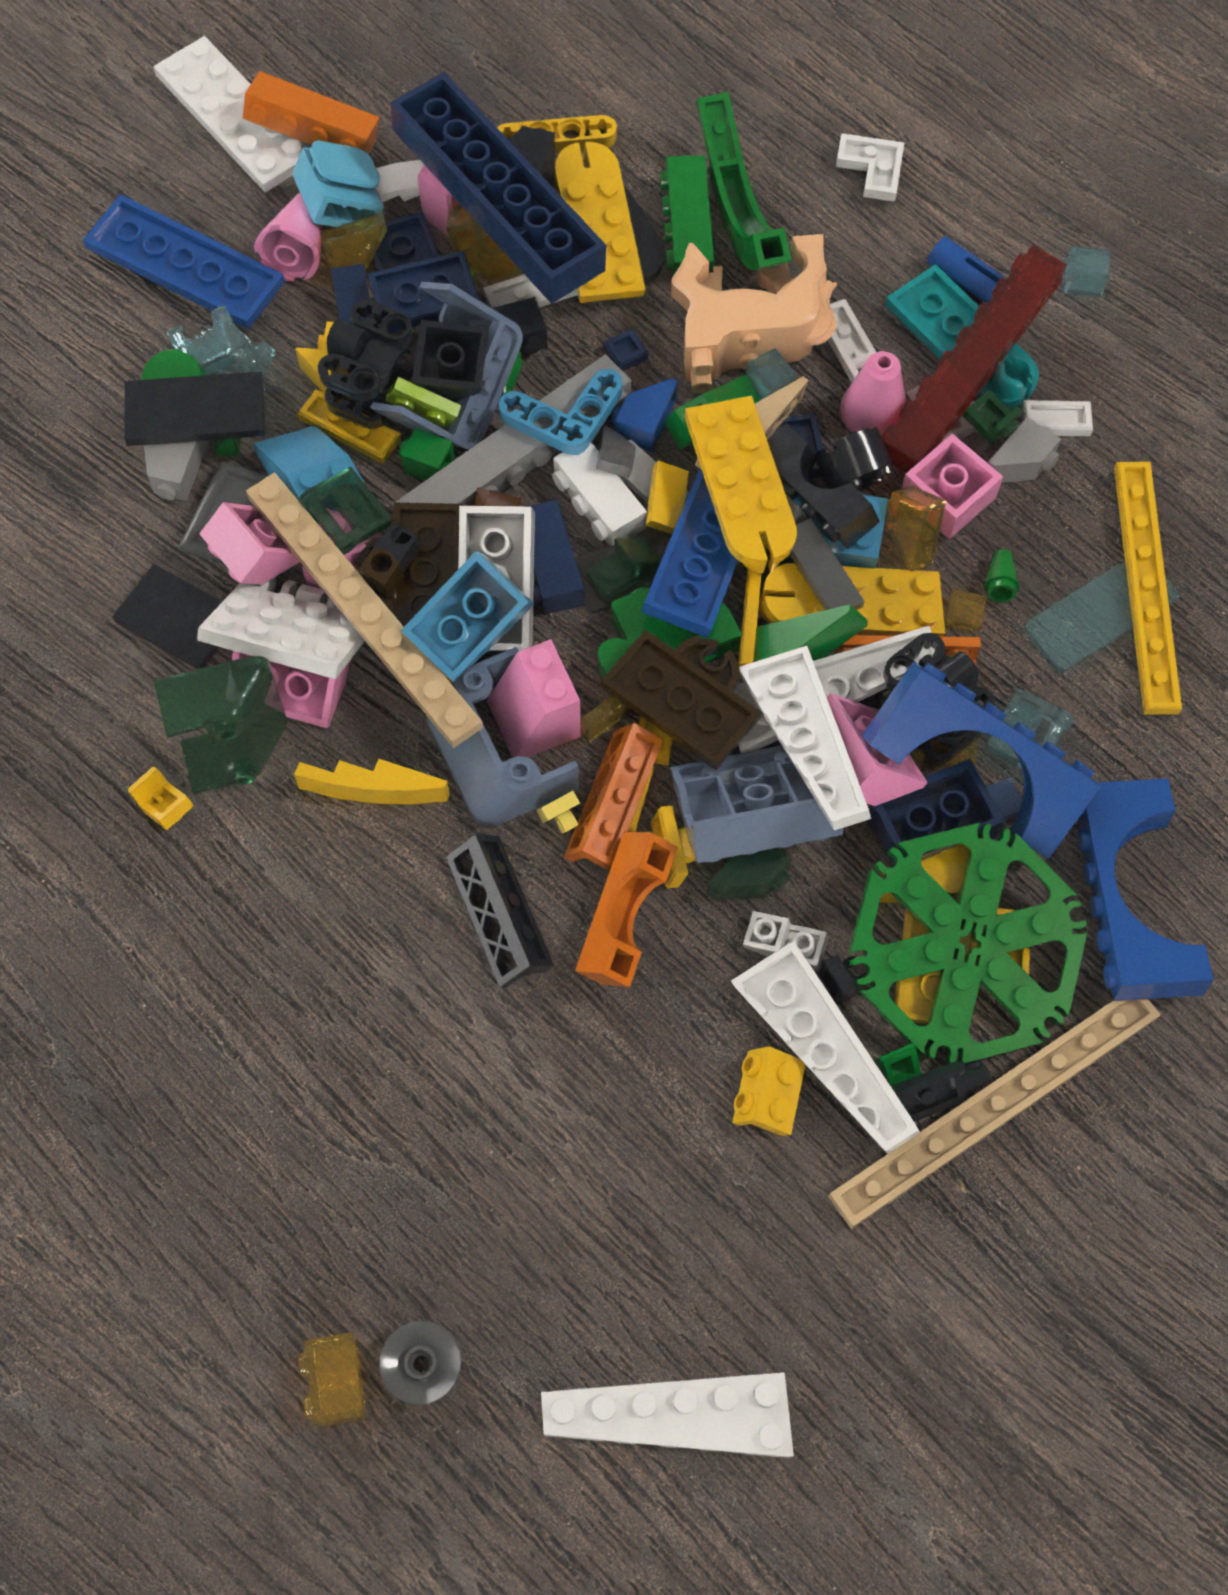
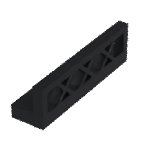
[446,834,554,987]

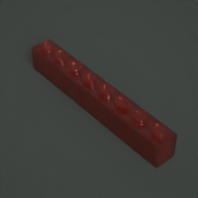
[882,245,1067,473]

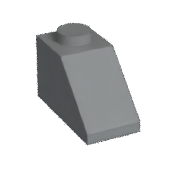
[988,417,1061,483]

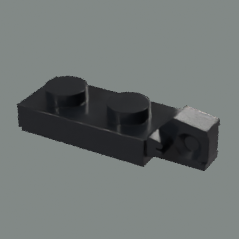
[890,1060,991,1122]

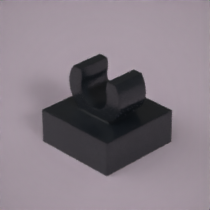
[819,955,866,1005]

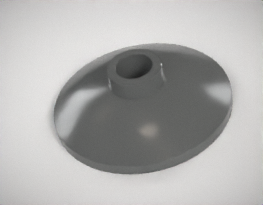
[379,1321,461,1405]

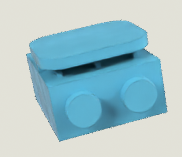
[292,141,384,233]

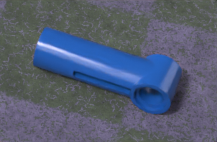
[927,236,1032,326]

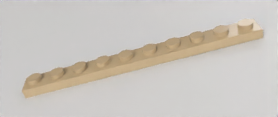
[246,472,483,748]
[828,999,1161,1229]

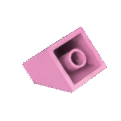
[487,639,581,758]

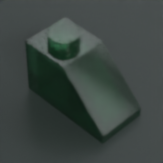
[707,848,792,899]

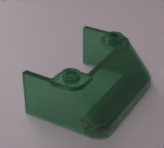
[154,656,288,794]

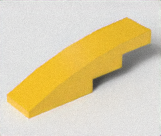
[294,759,450,805]

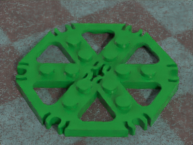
[848,822,1088,1064]

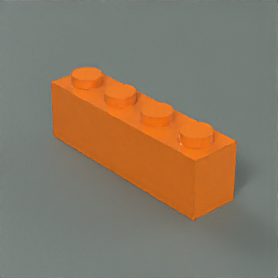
[242,71,380,154]

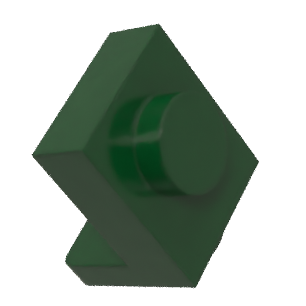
[962,390,1023,444]

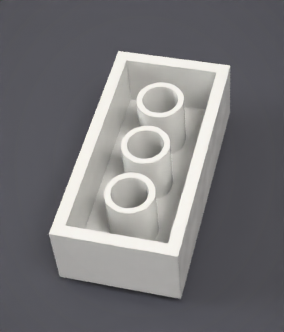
[458,506,535,653]

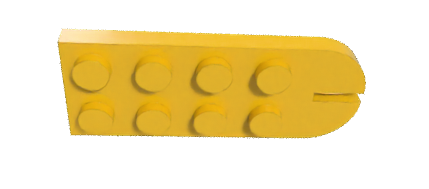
[554,142,646,303]
[684,396,797,574]
[758,563,945,637]

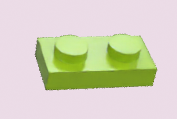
[385,377,461,428]

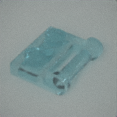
[985,688,1074,768]

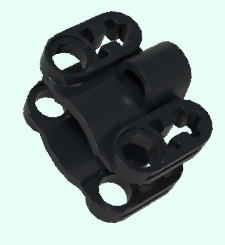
[318,300,416,429]
[875,633,995,764]

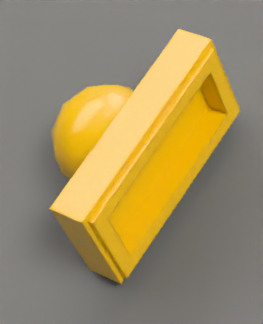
[650,806,696,889]

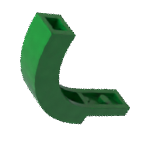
[696,92,792,271]

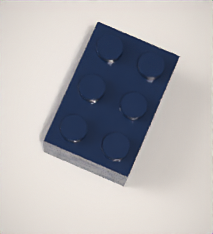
[868,759,1004,867]

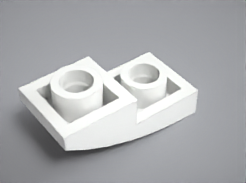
[376,160,425,202]
[743,911,829,971]

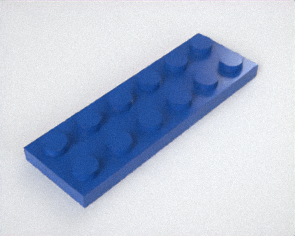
[83,194,285,329]
[641,468,738,638]

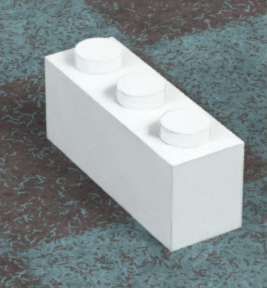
[552,443,647,549]

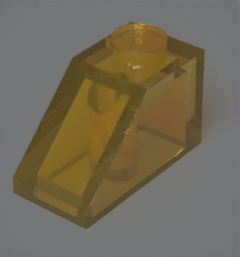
[320,212,387,271]
[886,486,947,571]

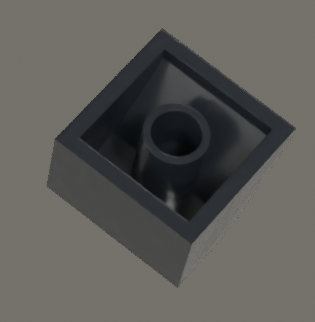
[412,320,489,402]

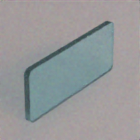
[1024,561,1180,672]

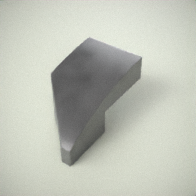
[596,426,636,478]

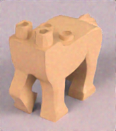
[671,234,837,394]

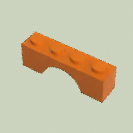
[575,832,678,988]

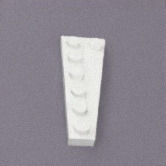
[734,626,935,753]
[739,646,871,830]
[731,940,921,1154]
[541,1372,794,1458]

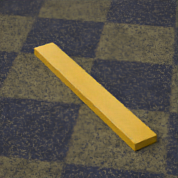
[1114,462,1182,715]

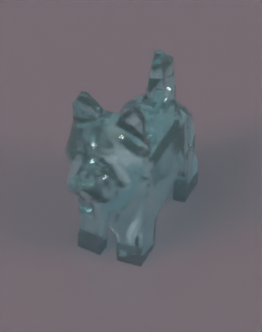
[166,305,277,392]

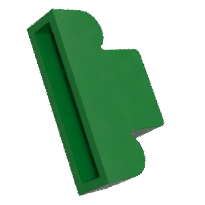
[597,586,742,701]

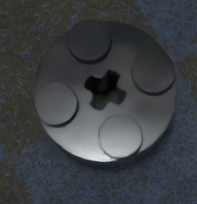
[814,427,894,489]

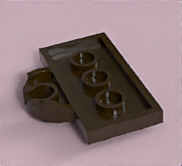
[355,502,464,627]
[601,630,762,771]

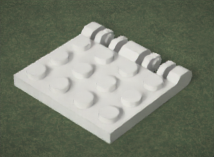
[197,577,365,679]

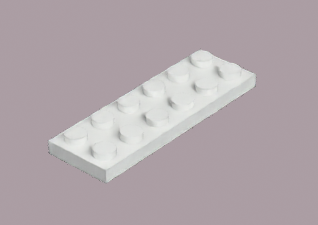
[153,36,311,193]

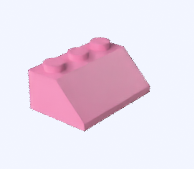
[226,651,350,729]
[827,693,928,806]

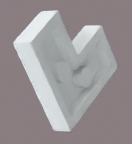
[836,133,904,202]

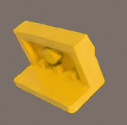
[733,1046,805,1136]

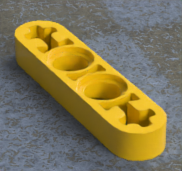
[497,115,617,153]

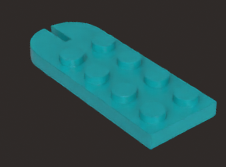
[885,264,1039,409]

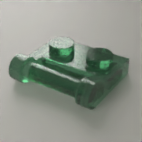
[298,467,392,555]

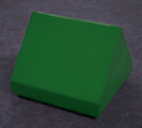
[873,1043,922,1086]

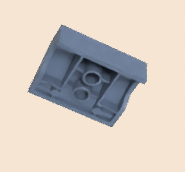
[670,746,843,863]

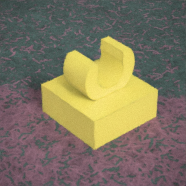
[536,791,580,834]

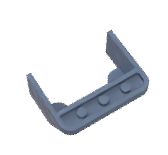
[370,282,523,450]
[426,647,579,827]

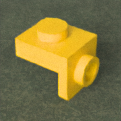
[128,767,194,830]

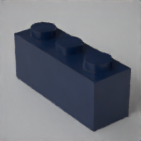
[528,500,584,615]

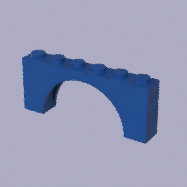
[862,661,1102,859]
[1077,778,1213,1001]

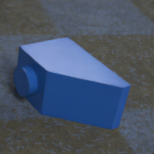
[611,378,678,452]

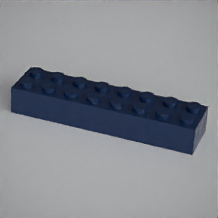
[390,72,606,304]

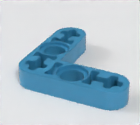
[498,369,622,455]

